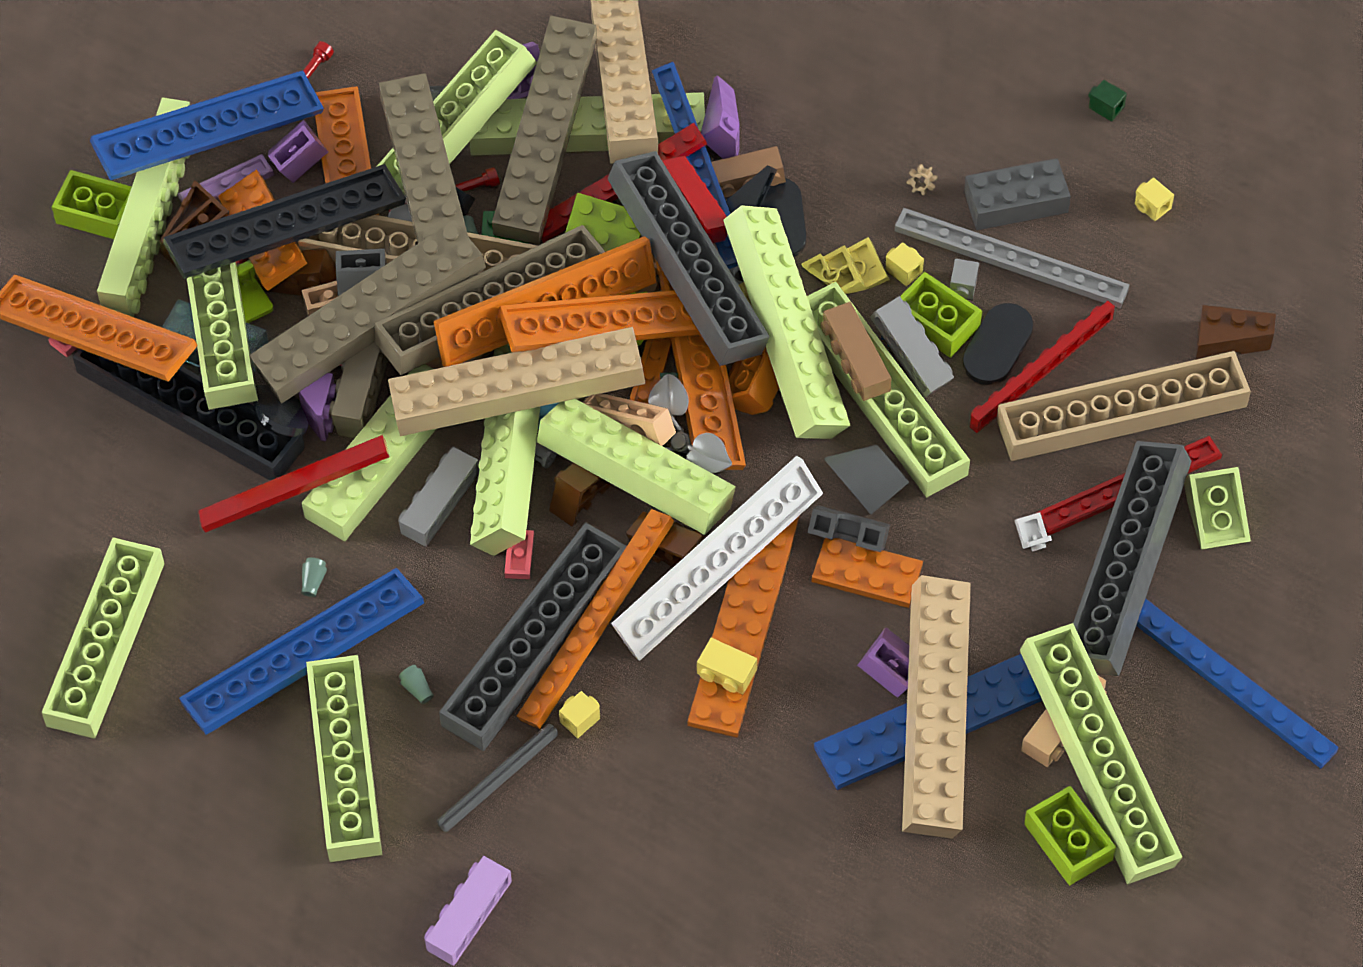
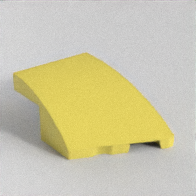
[801,237,890,294]

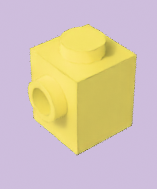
[1135,177,1174,221]
[885,242,924,287]
[559,691,600,738]

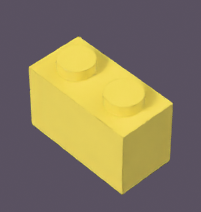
[697,638,757,694]

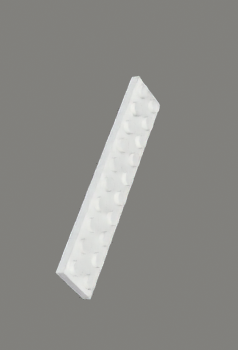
[611,456,823,661]

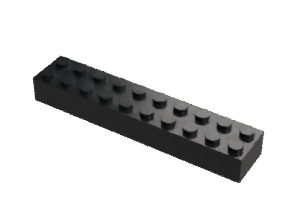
[73,349,305,481]

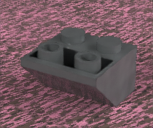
[336,249,387,296]

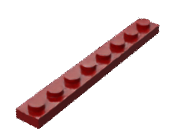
[542,123,707,243]
[970,301,1115,433]

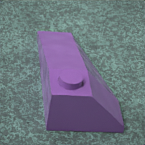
[701,75,739,159]

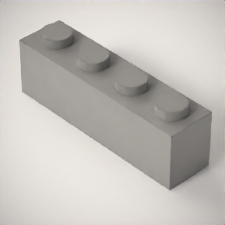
[870,296,954,398]
[398,447,479,547]

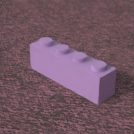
[424,856,512,966]

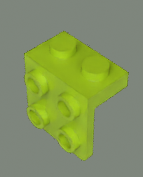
[236,260,274,324]

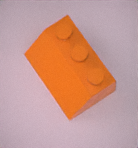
[728,346,780,415]

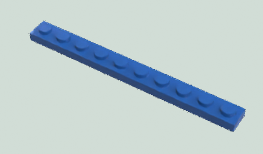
[652,62,739,269]
[1136,598,1339,769]

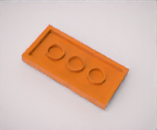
[812,538,923,608]

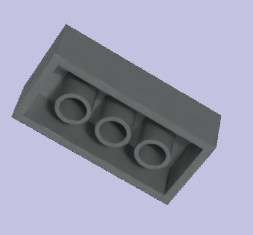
[964,158,1071,230]

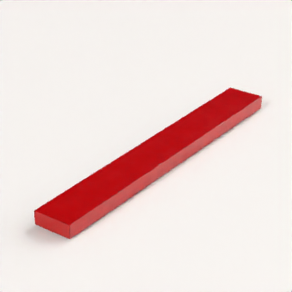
[198,435,390,533]
[1036,436,1222,536]

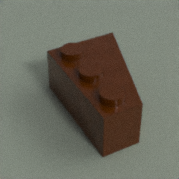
[160,180,229,268]
[254,249,337,296]
[549,462,612,527]

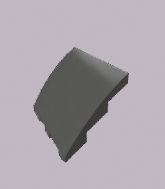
[824,445,909,514]

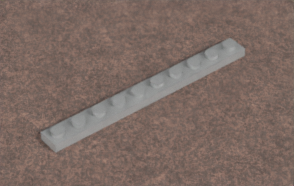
[895,208,1130,308]

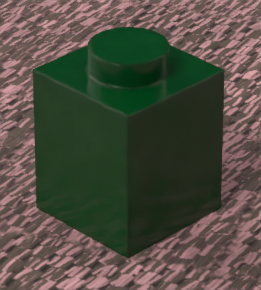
[1088,79,1127,122]

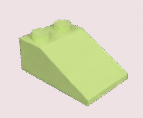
[1184,467,1251,549]

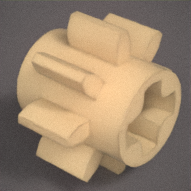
[907,164,938,195]

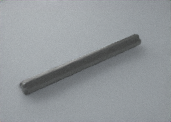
[437,724,558,832]

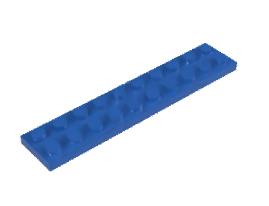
[90,70,324,181]
[179,568,424,735]
[814,654,1043,790]

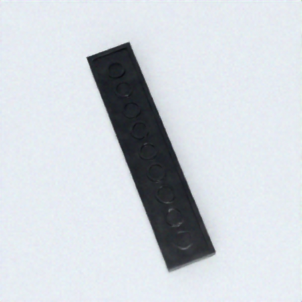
[163,164,406,279]

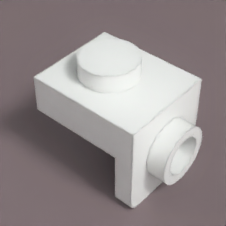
[1014,512,1052,551]

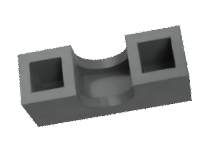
[807,505,890,552]

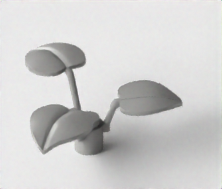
[648,374,732,474]

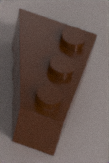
[1195,305,1276,360]
[626,511,705,567]

